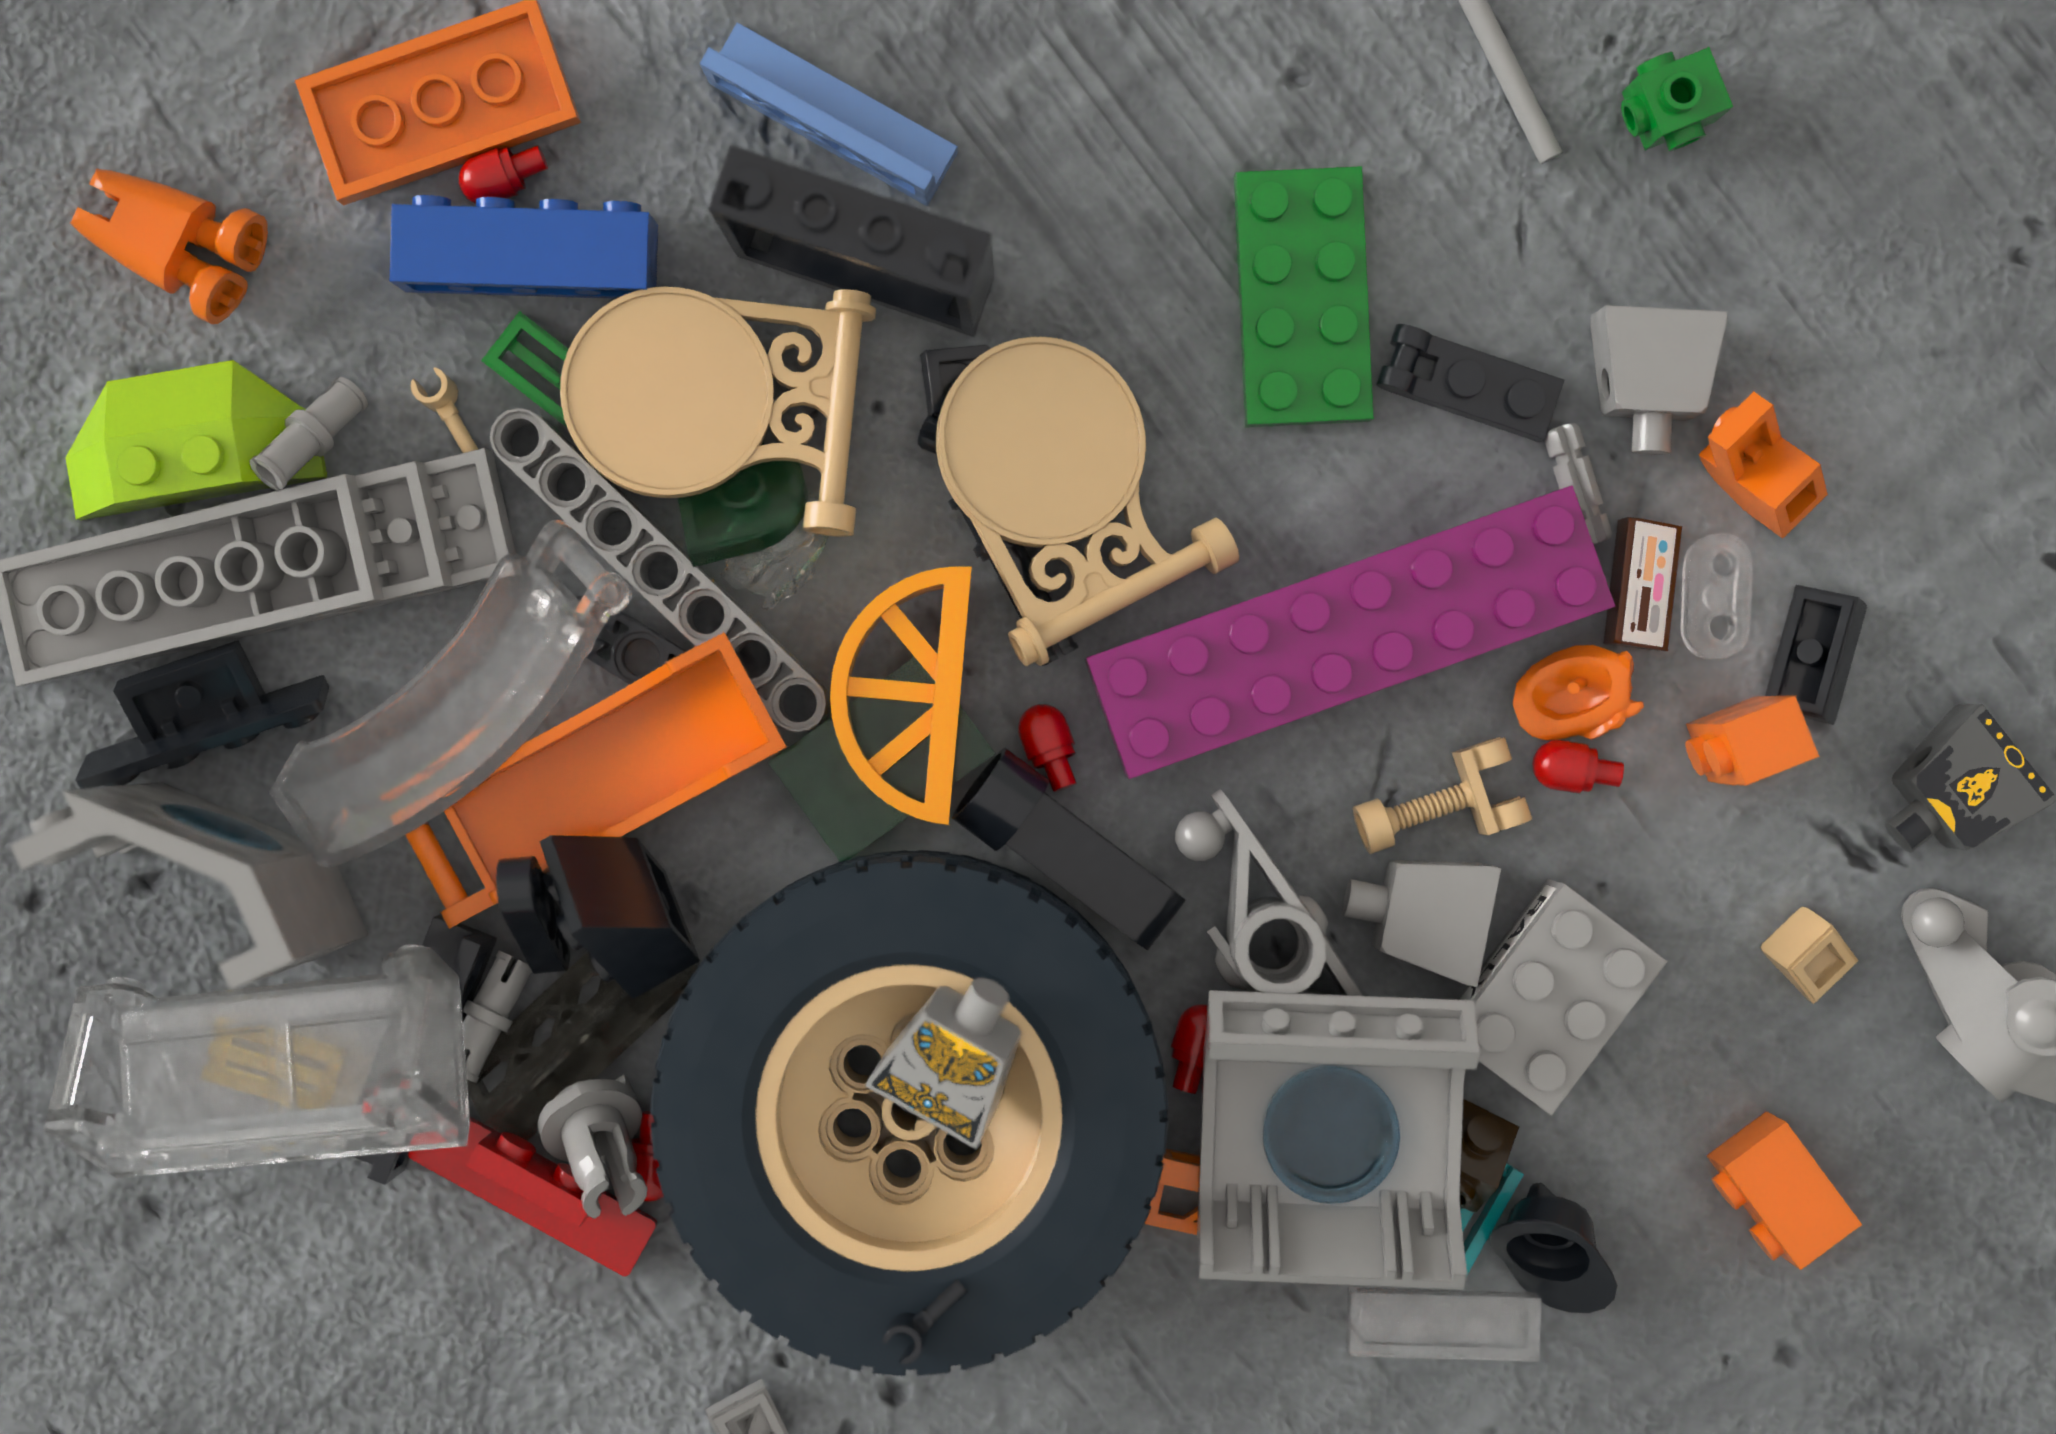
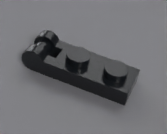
[1376,324,1564,442]

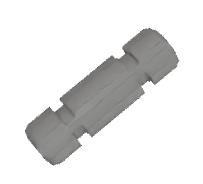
[1544,423,1612,545]

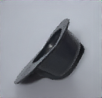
[1490,1183,1617,1313]

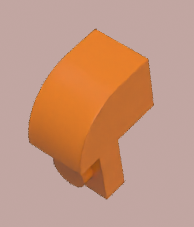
[1698,391,1828,539]

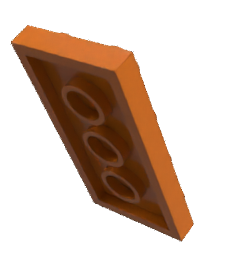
[295,0,581,206]

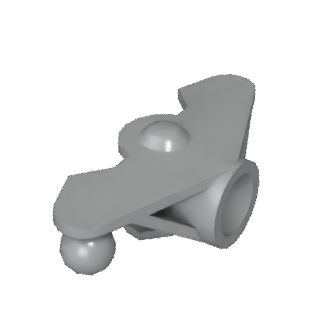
[1175,789,1363,996]
[1901,887,2056,1104]

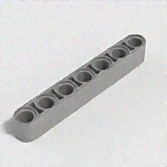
[490,408,831,732]

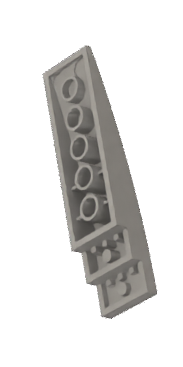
[0,448,521,686]

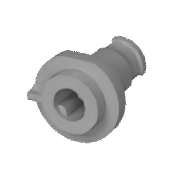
[538,1075,647,1218]

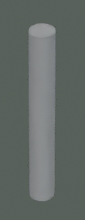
[1458,0,1563,165]

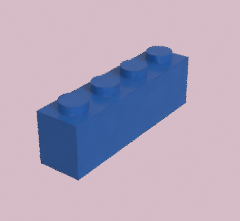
[389,195,658,299]

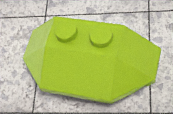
[65,360,328,520]

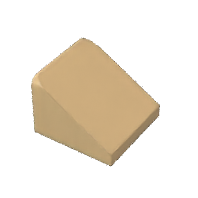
[1760,907,1858,1004]

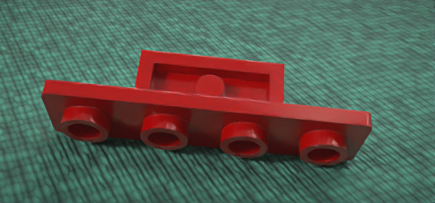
[408,1102,657,1276]

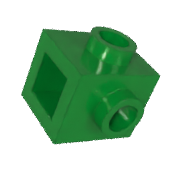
[1621,47,1733,152]

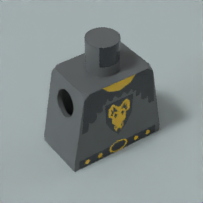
[1885,704,2056,853]

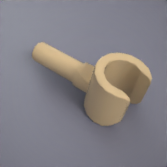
[411,367,478,453]

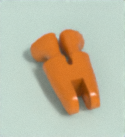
[70,168,268,324]

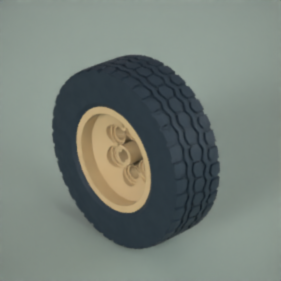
[650,850,1168,1376]

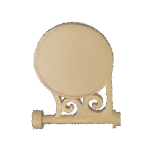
[560,287,876,537]
[936,337,1239,666]

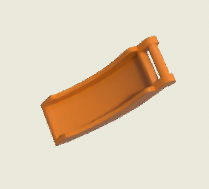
[388,632,786,929]

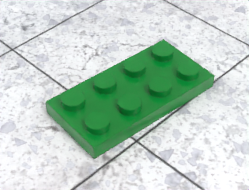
[1234,166,1374,427]

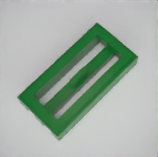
[481,311,569,427]

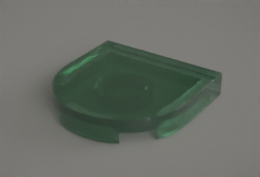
[678,442,808,567]

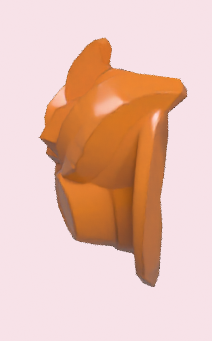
[1512,645,1644,740]

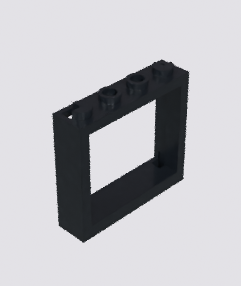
[708,144,994,337]

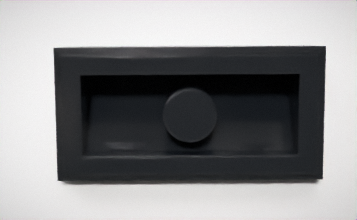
[1765,585,1867,725]

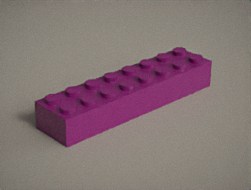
[1084,485,1615,779]

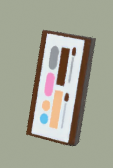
[1603,517,1682,651]

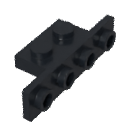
[75,640,329,789]

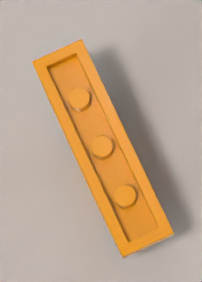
[830,566,972,825]

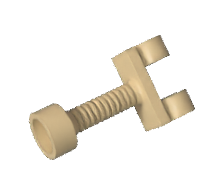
[1353,737,1532,854]

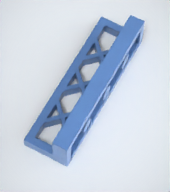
[699,22,958,207]

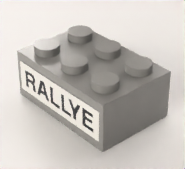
[1457,879,1668,1116]

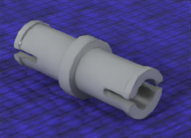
[250,377,368,490]
[439,950,533,1083]

